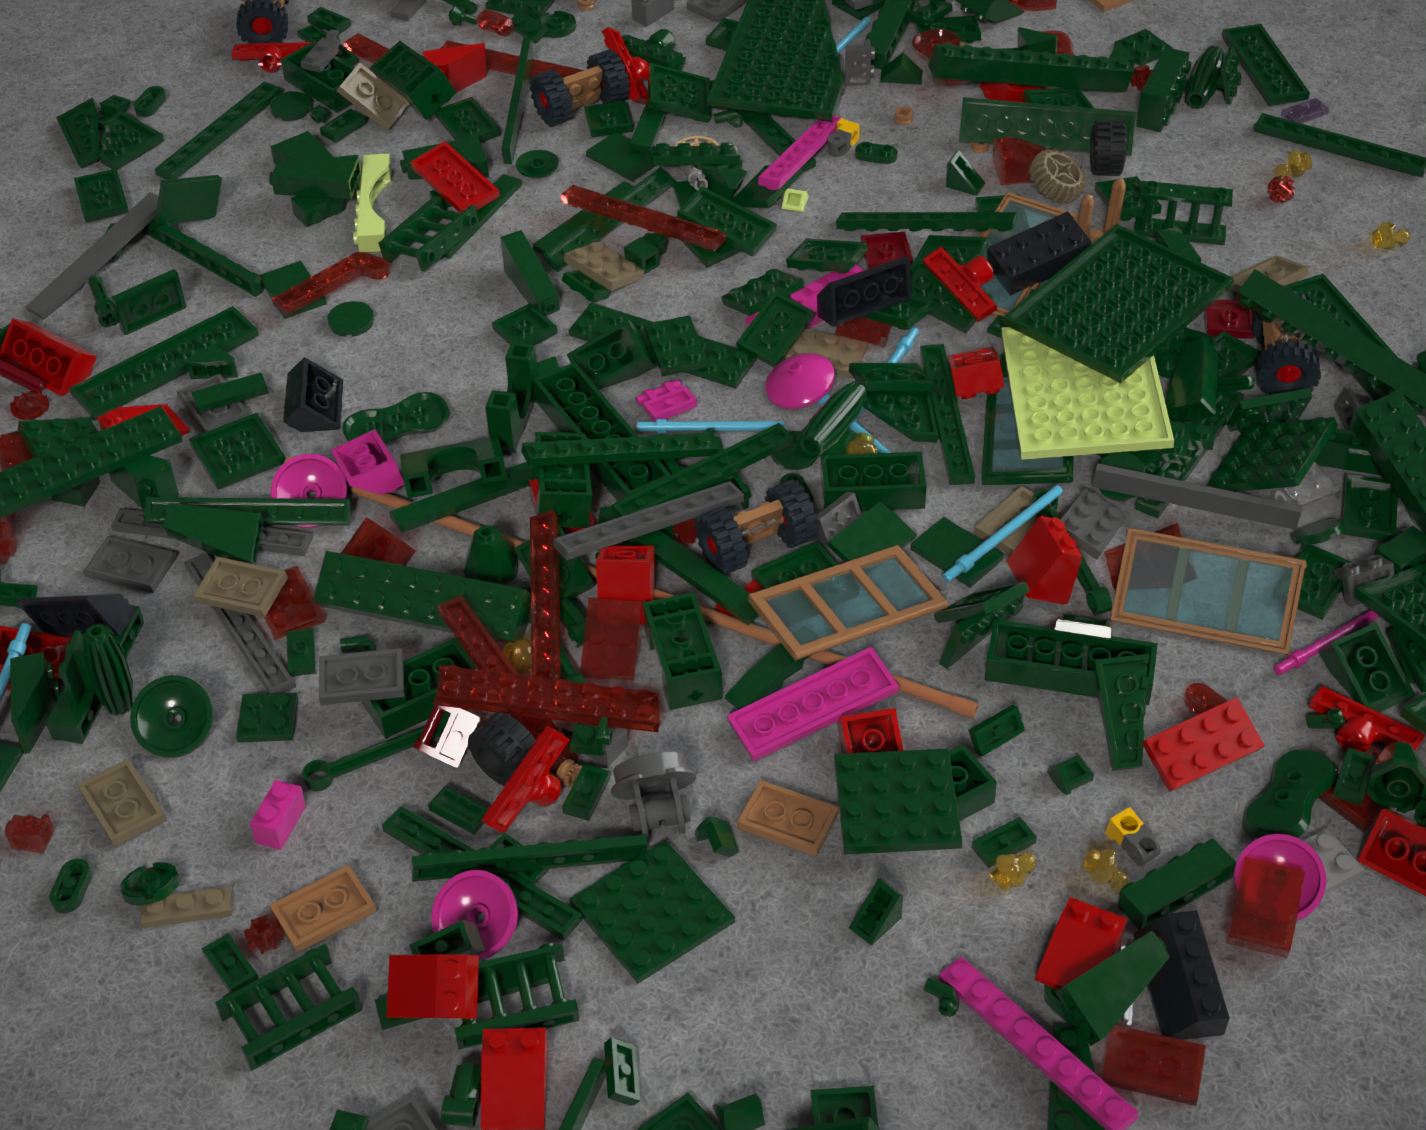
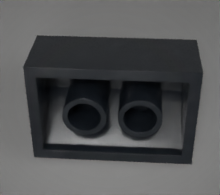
[283,357,343,432]

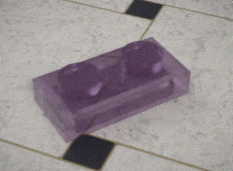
[1281,98,1329,124]

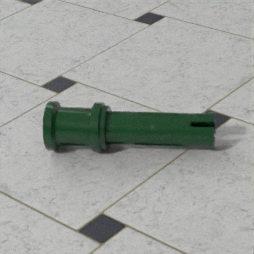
[88,275,118,328]

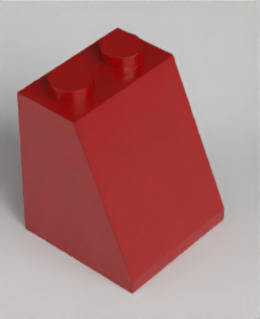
[1006,516,1082,605]
[596,546,654,625]

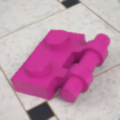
[635,380,697,422]

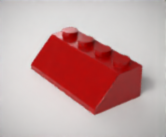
[0,318,97,396]
[1357,808,1426,896]

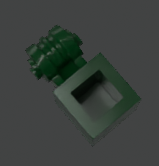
[624,232,667,275]

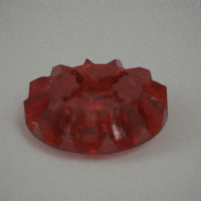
[10,390,50,420]

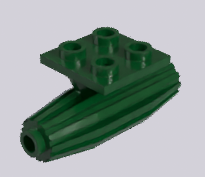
[1186,45,1242,109]
[794,381,868,457]
[58,624,134,716]

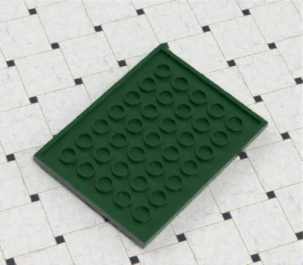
[1003,224,1234,383]

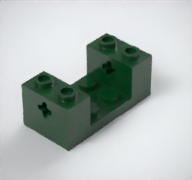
[370,41,457,120]
[533,432,592,528]
[642,592,722,710]

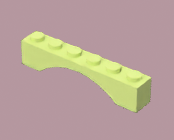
[353,154,392,252]

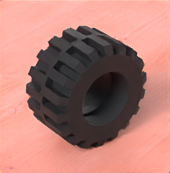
[1090,120,1127,176]
[468,712,536,786]

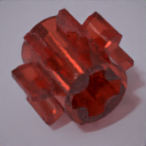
[1131,65,1153,91]
[1267,175,1296,203]
[672,517,697,543]
[244,915,283,954]

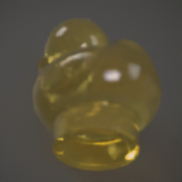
[1274,150,1312,179]
[1370,222,1410,250]
[846,433,878,454]
[502,639,545,673]
[1082,848,1129,892]
[990,852,1037,892]

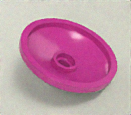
[765,353,835,409]
[271,454,347,528]
[1234,834,1326,923]
[431,870,518,960]

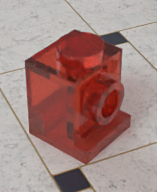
[5,814,55,854]

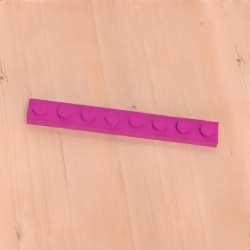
[758,116,842,190]
[939,956,1138,1130]

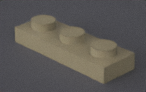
[141,886,232,928]

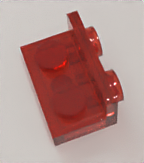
[835,317,891,348]

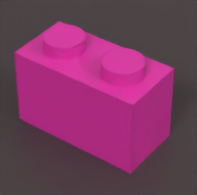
[250,780,306,850]

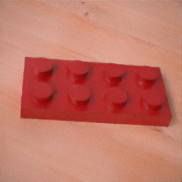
[410,141,500,213]
[1142,697,1265,792]

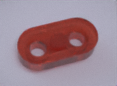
[477,9,514,37]
[348,252,390,280]
[1184,683,1227,715]

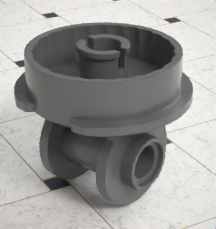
[611,752,696,840]

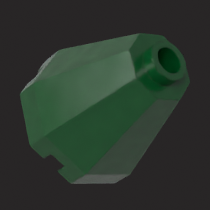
[464,526,518,585]
[1367,741,1426,813]

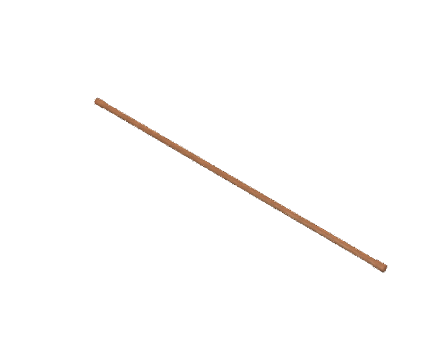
[284,456,979,719]

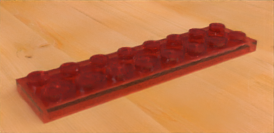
[435,665,660,733]

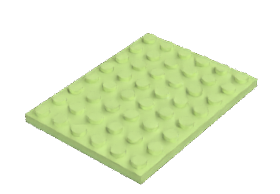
[1001,327,1174,460]

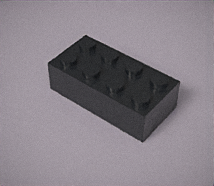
[987,211,1092,296]

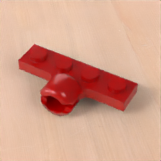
[602,27,650,105]
[231,42,315,73]
[923,247,997,322]
[1309,686,1426,752]
[482,725,570,833]

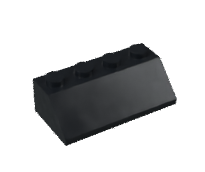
[817,256,911,327]
[16,593,136,637]
[1133,910,1230,1042]

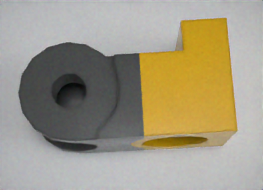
[828,118,860,157]
[1105,807,1161,866]

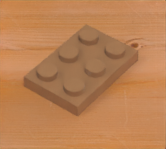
[737,780,839,857]
[269,865,377,953]

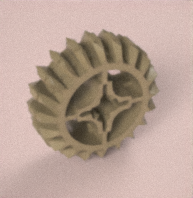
[1028,148,1087,204]

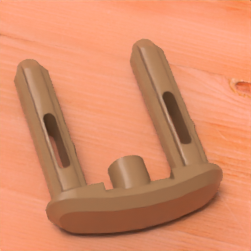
[1077,178,1126,244]

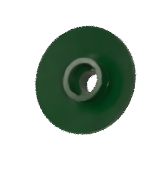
[516,150,559,178]

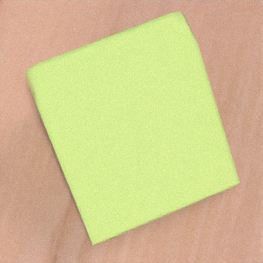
[781,189,809,212]

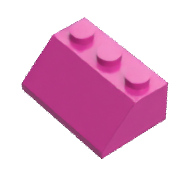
[330,429,405,495]

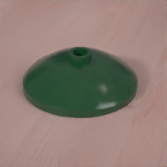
[130,675,214,758]

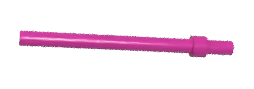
[1273,610,1380,676]

